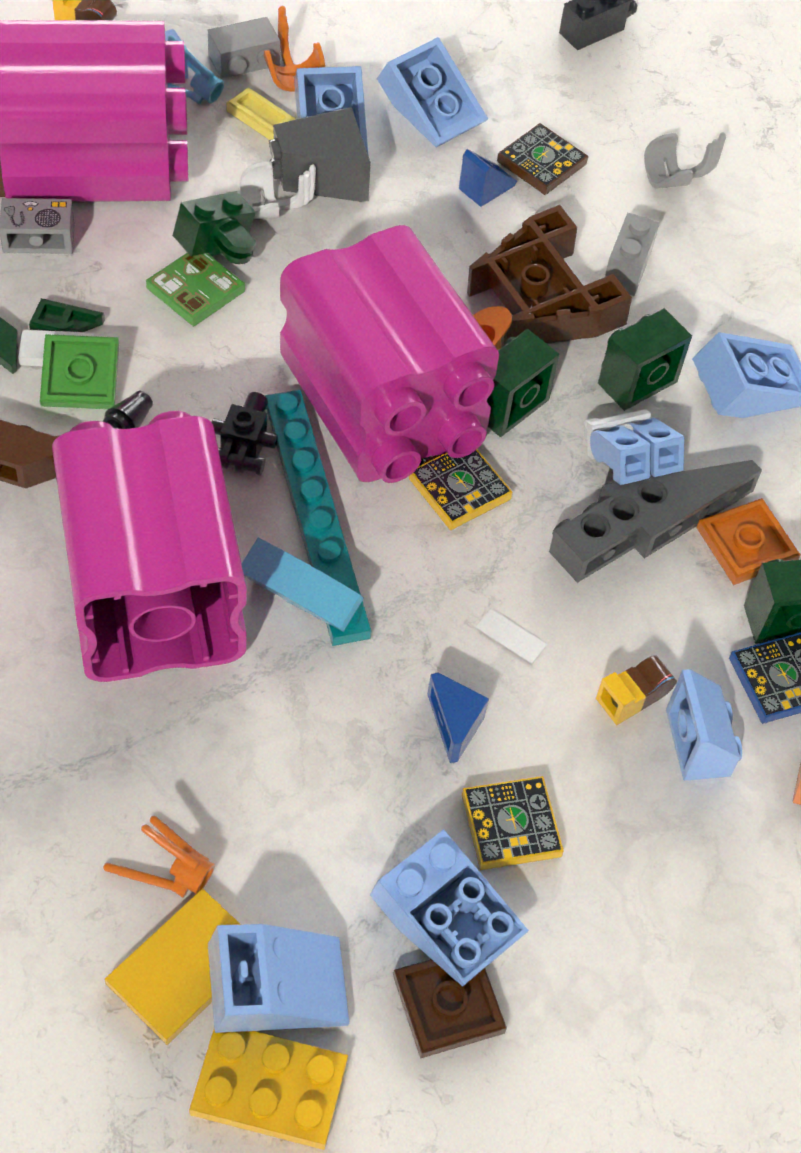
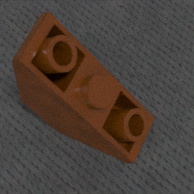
[0,420,59,489]

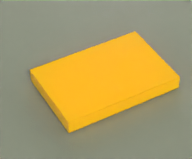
[105,888,241,1045]

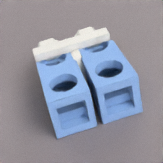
[584,409,684,485]

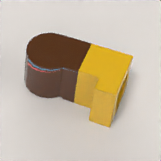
[52,0,117,21]
[596,655,677,726]

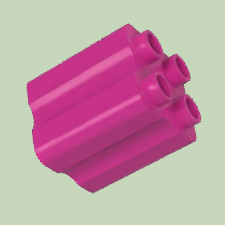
[0,20,189,202]
[280,225,499,483]
[52,411,246,682]

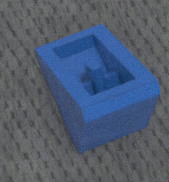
[459,149,518,207]
[427,672,489,763]

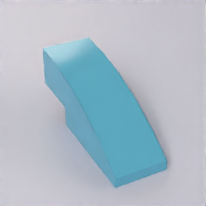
[242,537,364,631]

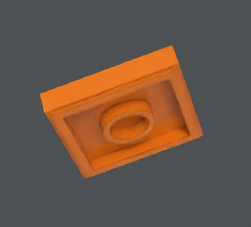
[696,498,801,585]

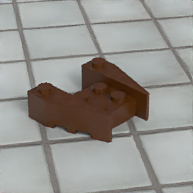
[467,205,632,343]

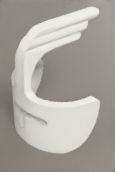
[240,161,316,219]

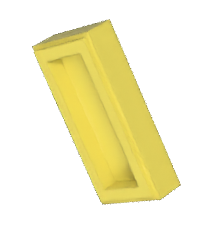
[226,87,296,140]

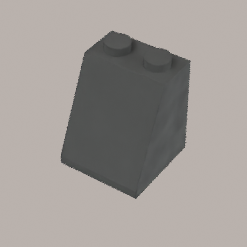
[269,107,371,202]

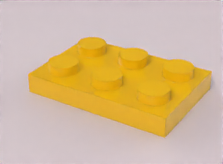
[189,1029,348,1150]

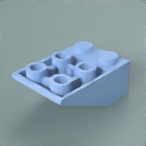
[370,829,529,986]
[208,924,349,1033]

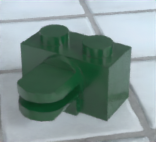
[172,191,256,264]

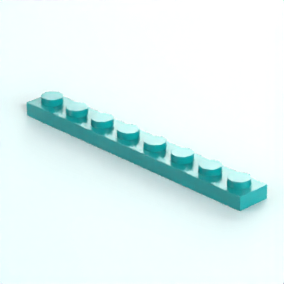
[265,390,371,646]

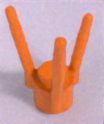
[103,816,215,898]

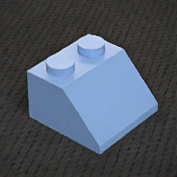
[666,669,742,781]

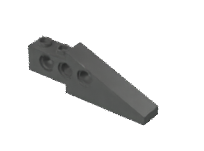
[549,460,762,583]

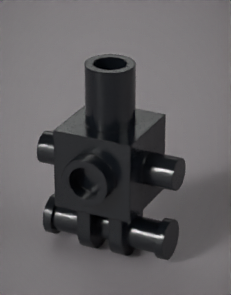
[212,392,278,476]

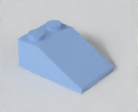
[377,37,488,147]
[294,66,369,157]
[692,332,801,418]

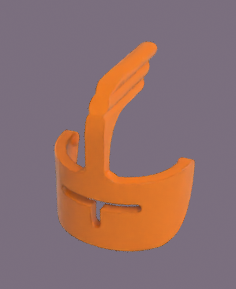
[264,5,325,92]

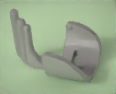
[644,132,726,189]

